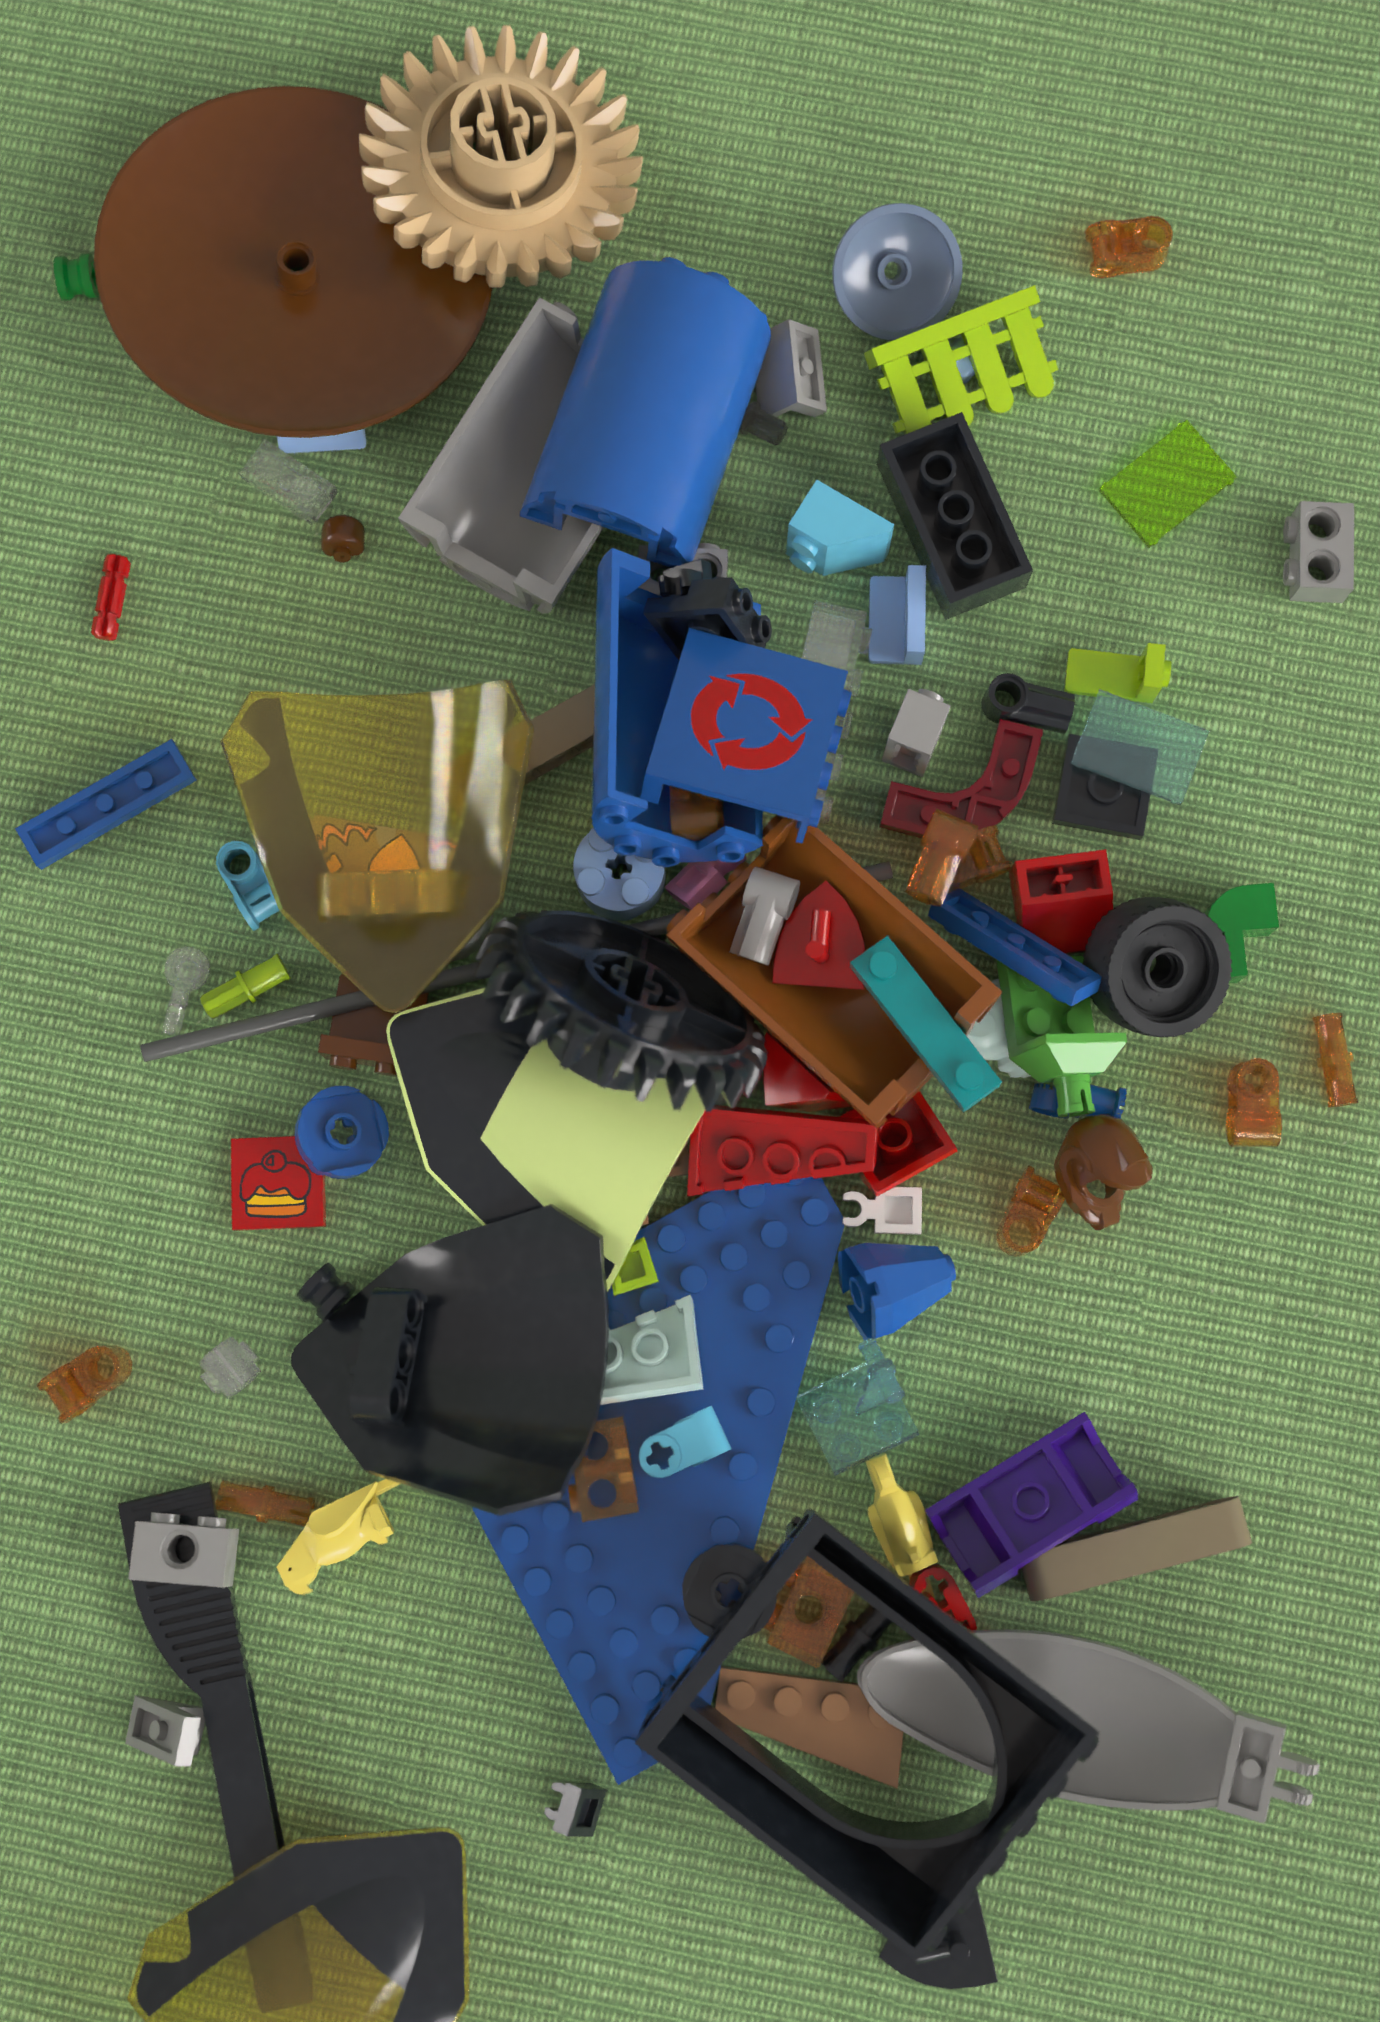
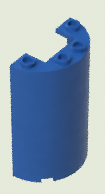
[519,257,771,568]
[592,548,763,867]

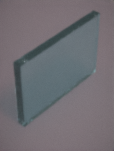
[1071,689,1209,805]

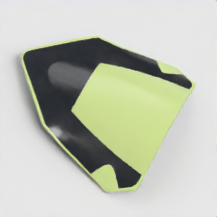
[386,988,705,1291]

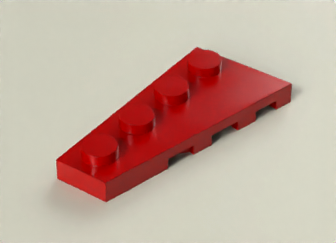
[687,1105,878,1196]

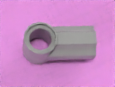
[730,867,800,965]

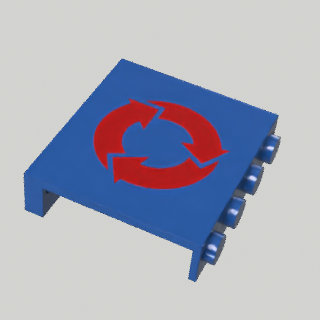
[640,628,852,843]

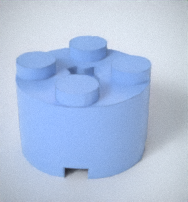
[573,828,666,921]

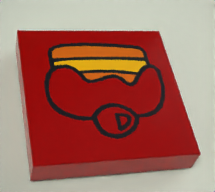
[231,1136,326,1231]

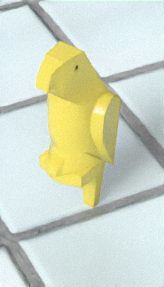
[865,1452,938,1599]
[277,1479,401,1595]

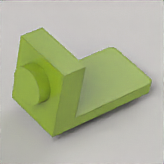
[1064,643,1172,703]

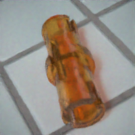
[1312,1013,1359,1108]
[216,1480,315,1527]

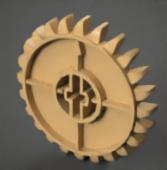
[359,25,643,288]

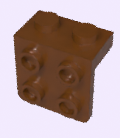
[318,971,429,1077]

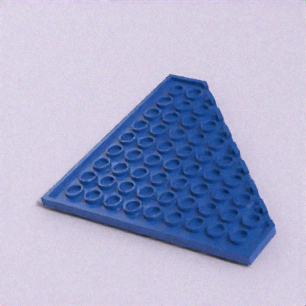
[472,1177,845,1785]

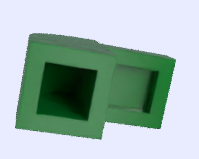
[1204,883,1279,983]

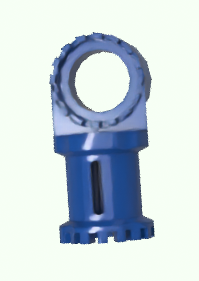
[1029,1083,1127,1119]

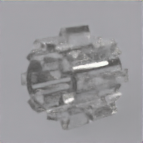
[199,1336,261,1399]

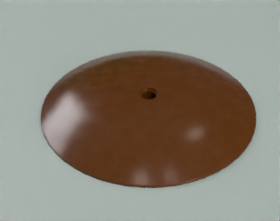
[94,86,492,438]

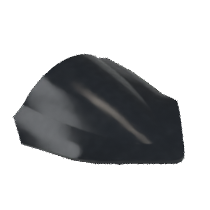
[291,1204,609,1516]

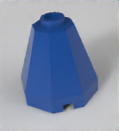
[838,1243,956,1342]

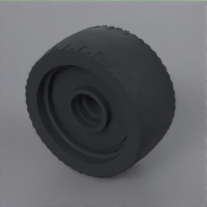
[1082,897,1232,1038]

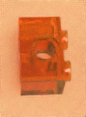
[763,1556,854,1669]

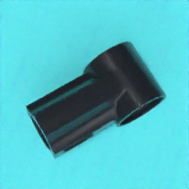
[981,673,1075,734]

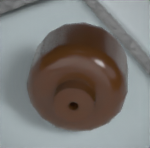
[321,515,365,563]

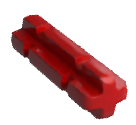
[91,554,131,641]

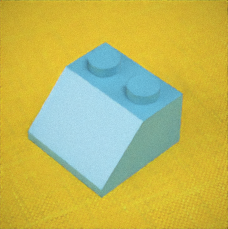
[786,479,894,576]

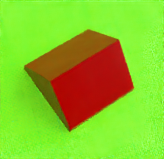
[763,1033,851,1112]
[840,1090,958,1197]

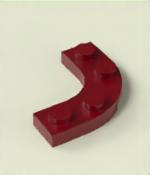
[879,719,1044,842]

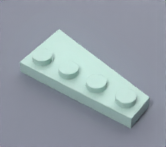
[601,1295,703,1405]

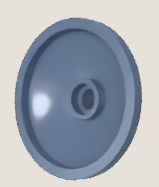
[832,203,963,340]

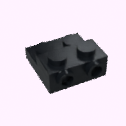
[643,577,772,660]

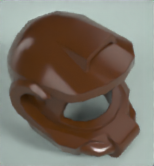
[1054,1114,1153,1230]

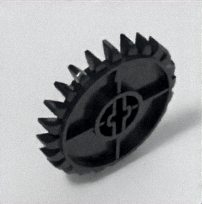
[474,910,768,1112]

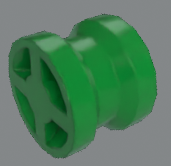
[53,253,99,301]

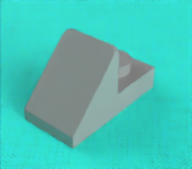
[125,1696,205,1766]

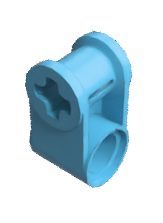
[216,841,287,931]
[639,1406,732,1478]

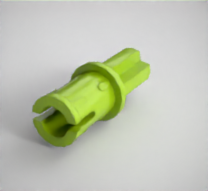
[200,954,291,1019]

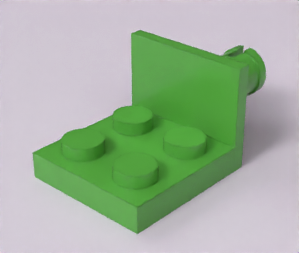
[997,956,1127,1117]

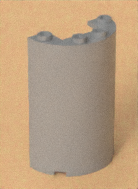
[398,297,604,614]

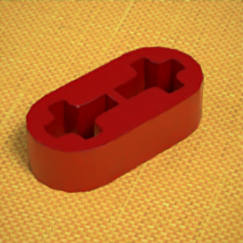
[909,1563,977,1631]

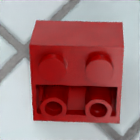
[1009,849,1113,954]

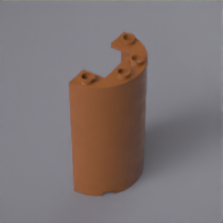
[666,815,1002,1128]

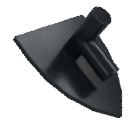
[879,1887,998,1989]

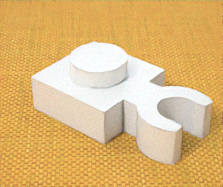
[842,1187,922,1235]

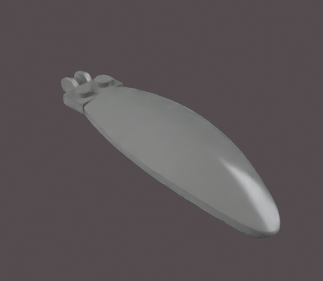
[857,1629,1320,1824]

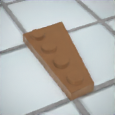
[715,1666,904,1789]

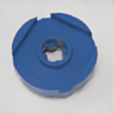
[294,1086,389,1179]

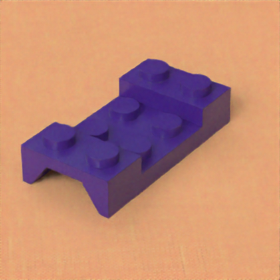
[925,1411,1138,1599]

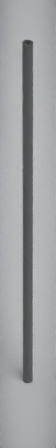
[140,861,893,1062]

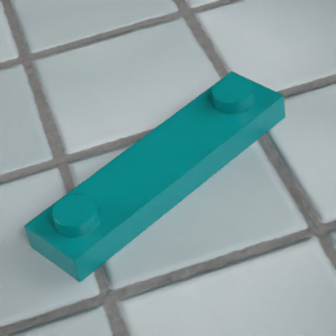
[850,935,1002,1113]

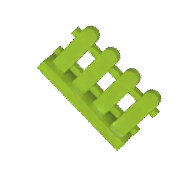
[863,285,1059,434]

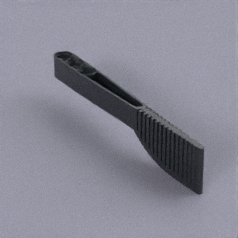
[118,1482,313,2014]

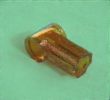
[904,808,979,907]

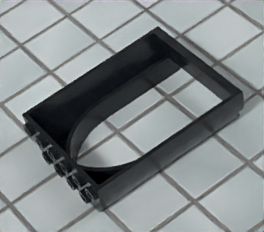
[635,1509,1100,1962]

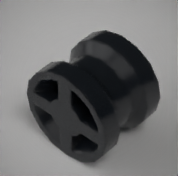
[297,1263,356,1321]

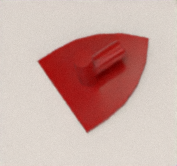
[772,880,865,990]

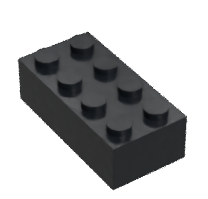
[877,412,1033,620]

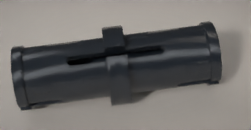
[819,1605,892,1682]

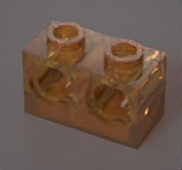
[568,1416,640,1522]

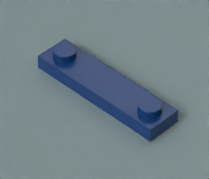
[15,739,197,870]
[928,888,1102,1006]

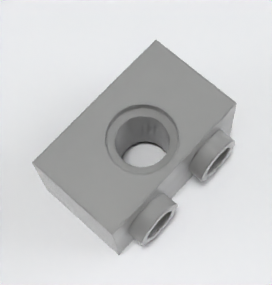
[128,1512,239,1588]

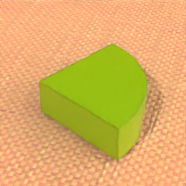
[612,1237,659,1296]

